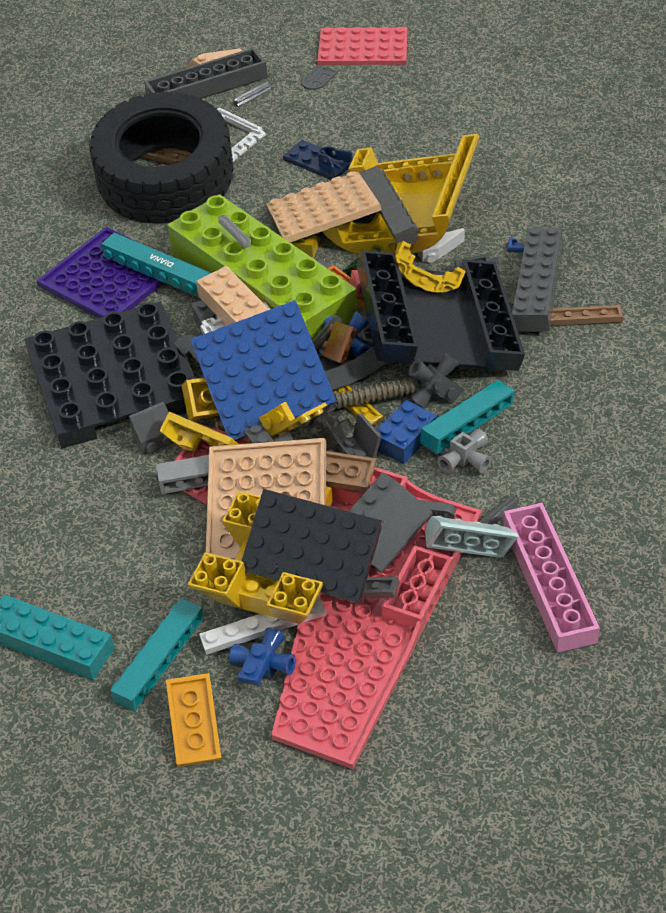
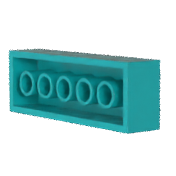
[0,594,115,680]

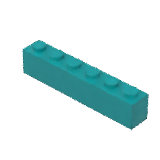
[420,380,515,454]
[111,598,204,712]

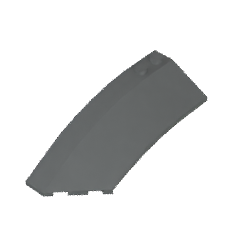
[318,323,385,390]

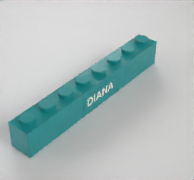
[102,233,211,297]

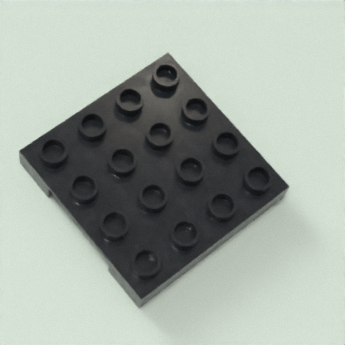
[357,250,525,372]
[24,301,196,449]

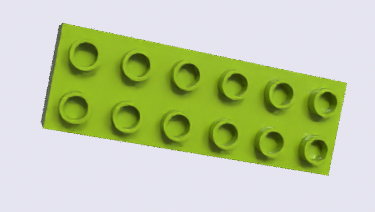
[167,194,357,340]

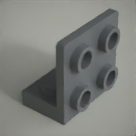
[335,413,381,458]

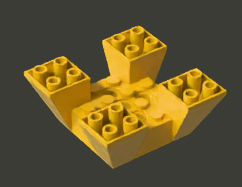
[188,491,323,624]

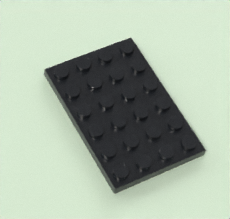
[242,489,384,604]

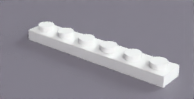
[199,595,326,655]

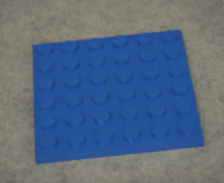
[190,300,337,441]

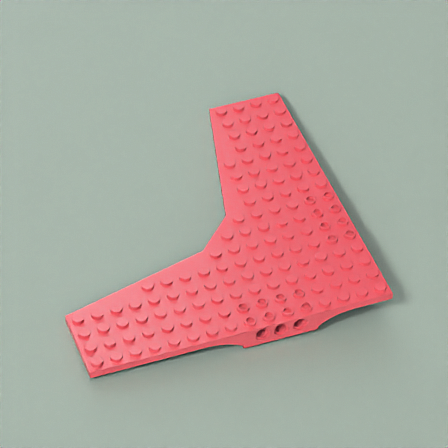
[175,424,482,769]

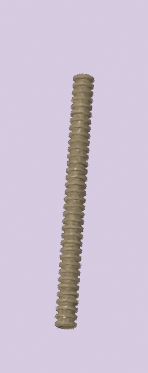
[214,377,415,431]

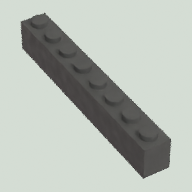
[360,165,419,244]

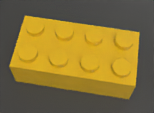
[182,378,220,421]

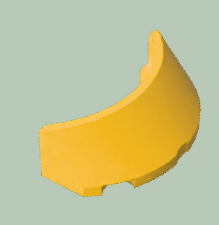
[395,241,466,293]

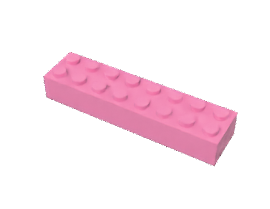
[503,503,600,653]

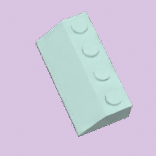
[425,516,518,558]

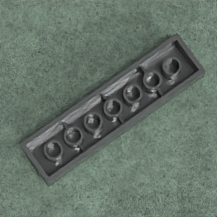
[144,47,267,98]
[512,227,563,331]

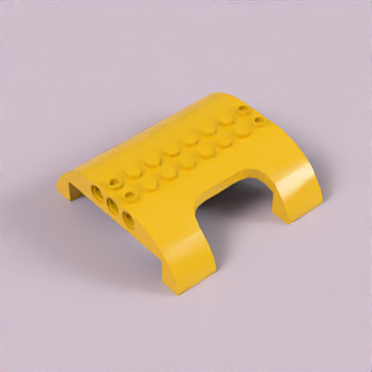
[322,134,479,254]

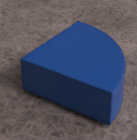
[507,237,524,253]

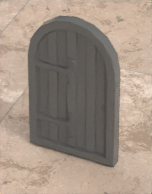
[302,65,338,90]

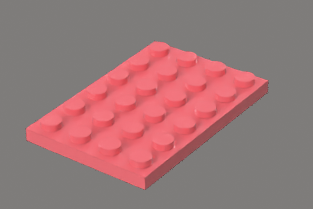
[318,27,407,65]

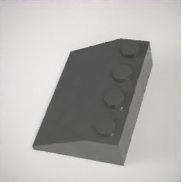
[349,473,433,573]

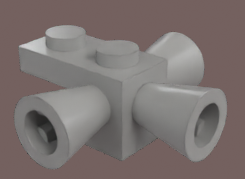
[437,429,492,473]

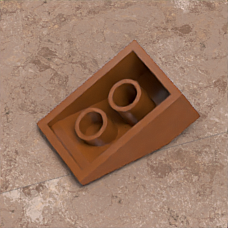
[321,321,357,363]

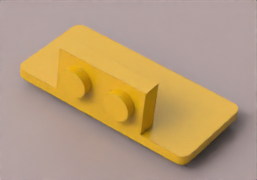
[259,402,327,440]

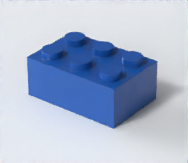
[377,400,437,464]

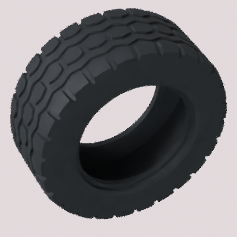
[89,92,234,223]

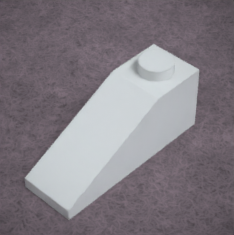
[417,228,465,263]

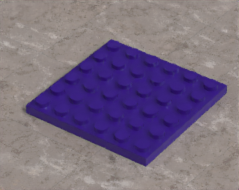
[37,227,164,318]

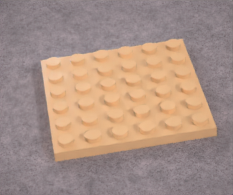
[266,171,382,242]
[206,438,326,560]

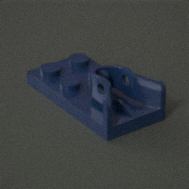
[283,140,353,180]

